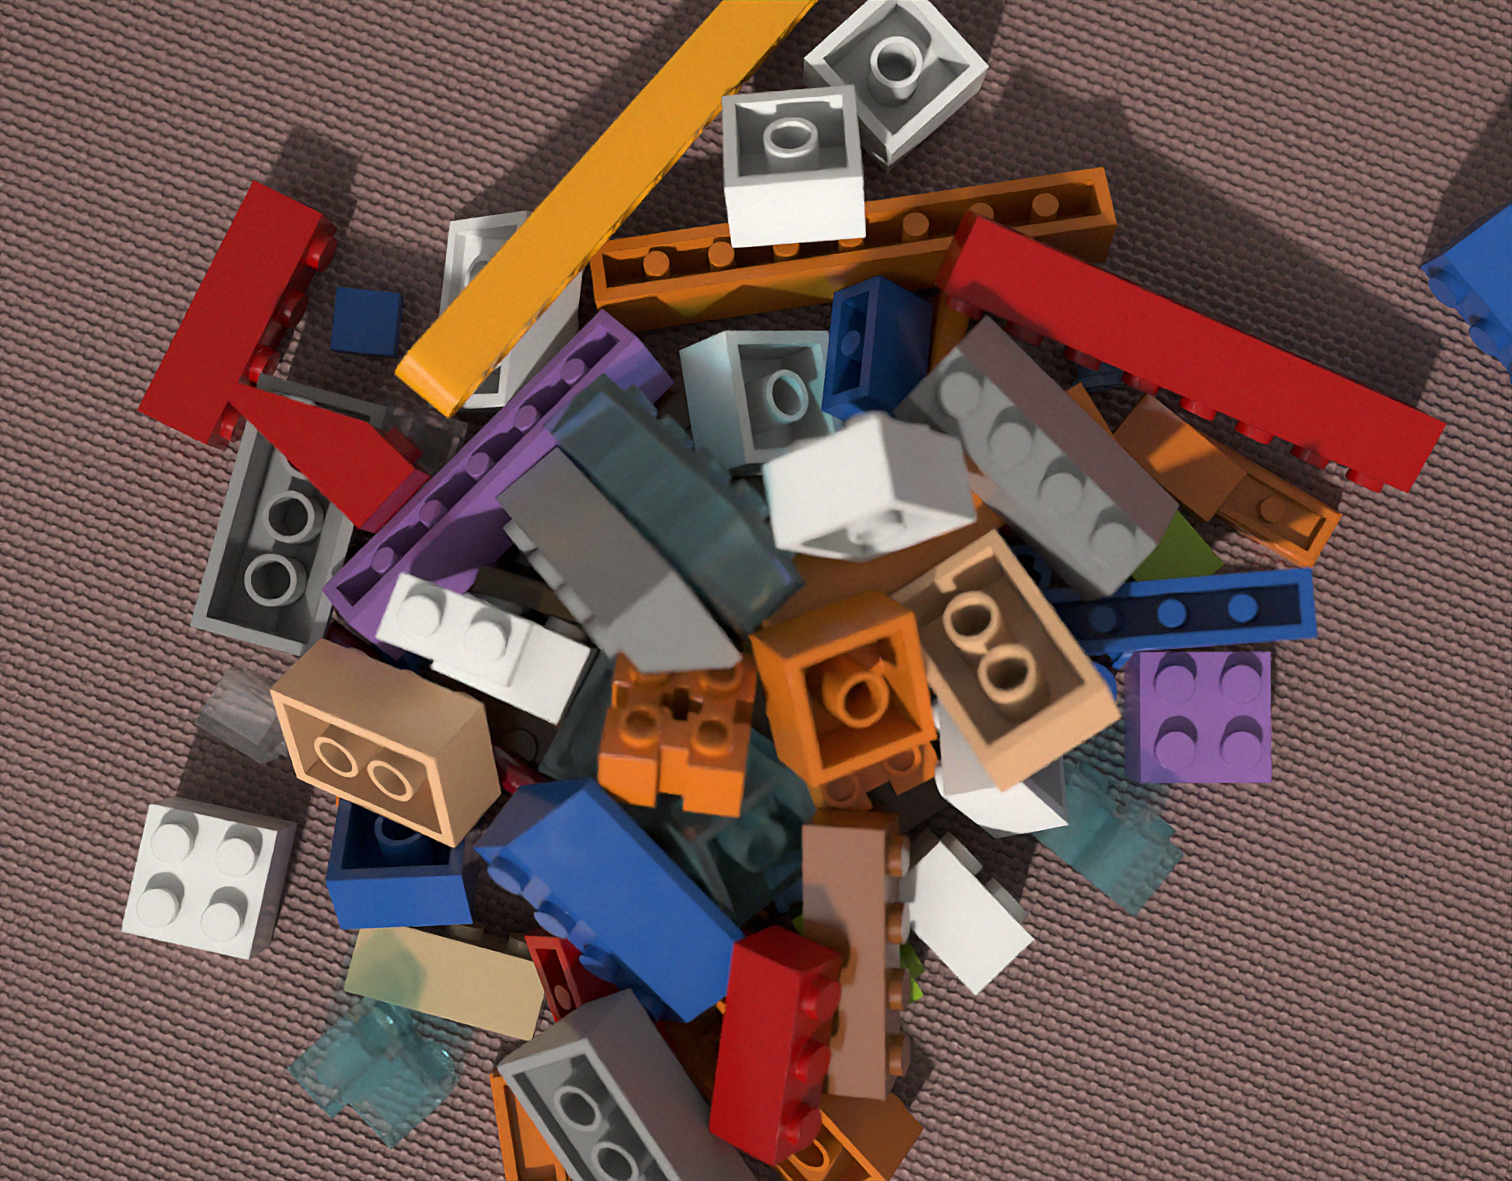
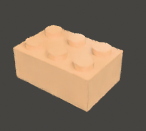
[890,528,1121,794]
[269,638,501,848]

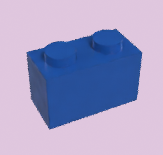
[821,275,933,423]

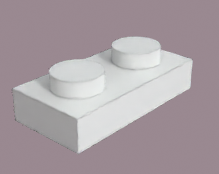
[375,572,534,688]

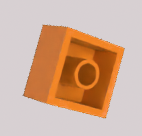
[750,588,937,788]

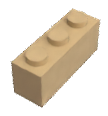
[343,920,547,1041]

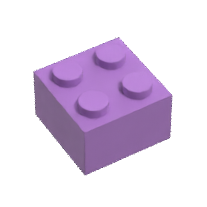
[1124,651,1272,783]

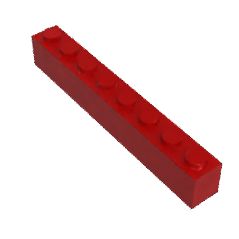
[933,208,1447,493]

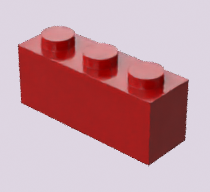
[708,925,842,1167]

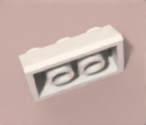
[429,210,585,416]

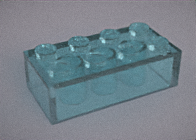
[542,372,806,640]

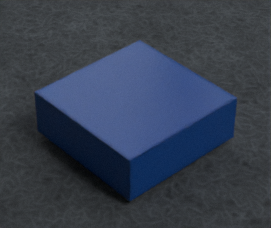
[330,287,404,359]

